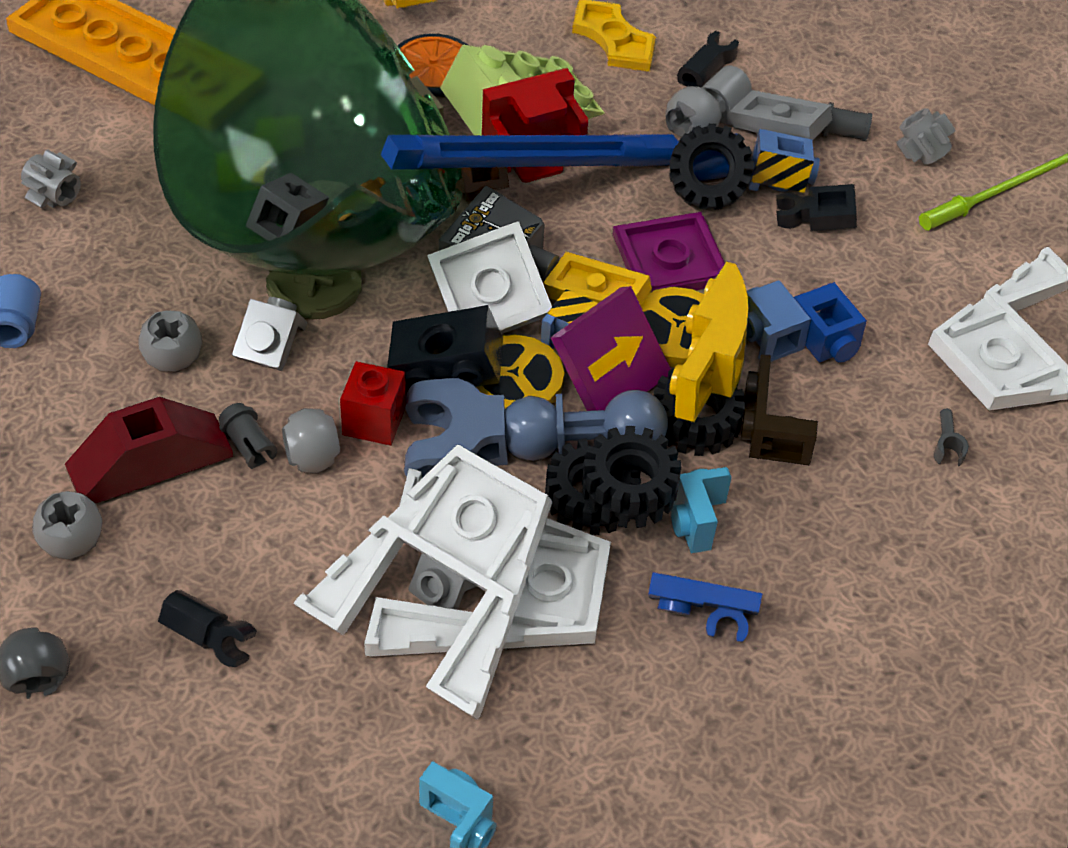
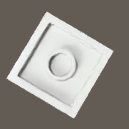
[427,221,552,334]

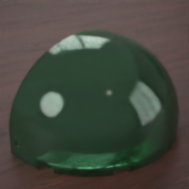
[153,0,463,276]

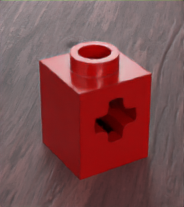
[340,361,406,446]

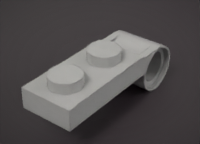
[701,66,832,141]

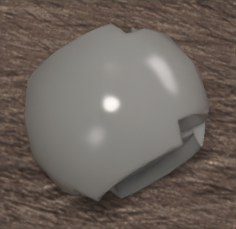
[665,86,721,137]
[138,311,202,372]
[282,408,340,473]
[32,491,103,559]

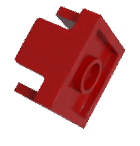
[482,68,588,183]

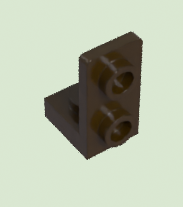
[741,354,818,466]

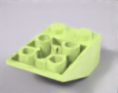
[440,44,605,135]

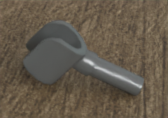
[933,408,969,466]

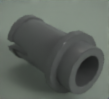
[821,102,872,141]
[219,403,277,469]

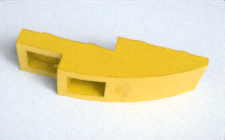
[669,262,748,422]

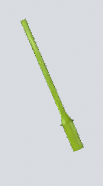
[919,153,1068,231]

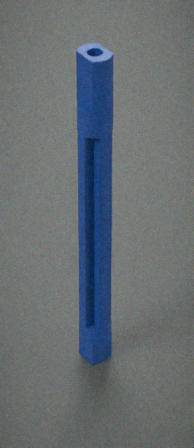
[381,134,679,170]

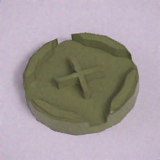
[266,245,361,320]

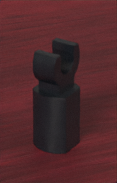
[677,31,739,87]
[158,590,257,667]

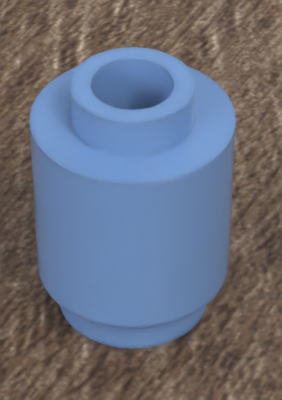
[0,274,41,348]

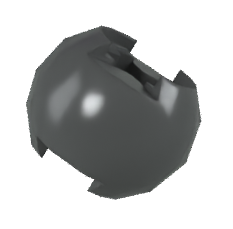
[0,627,70,699]

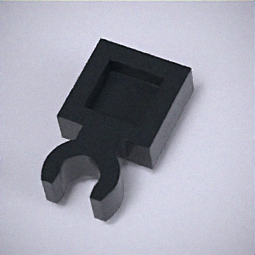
[776,184,857,231]

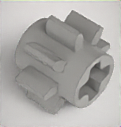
[896,108,956,165]
[21,149,81,208]

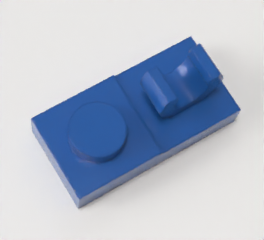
[648,572,762,642]

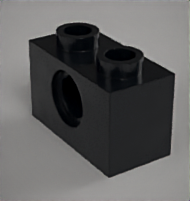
[387,305,503,393]

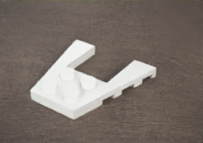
[928,247,1068,411]
[293,444,552,720]
[364,468,611,657]

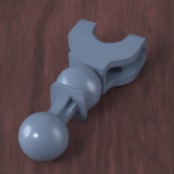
[404,378,668,478]

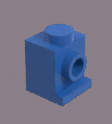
[794,282,867,363]

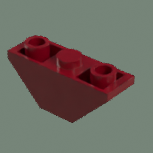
[65,397,233,504]

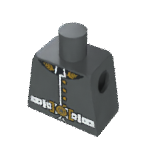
[439,186,559,281]

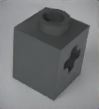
[246,173,329,251]

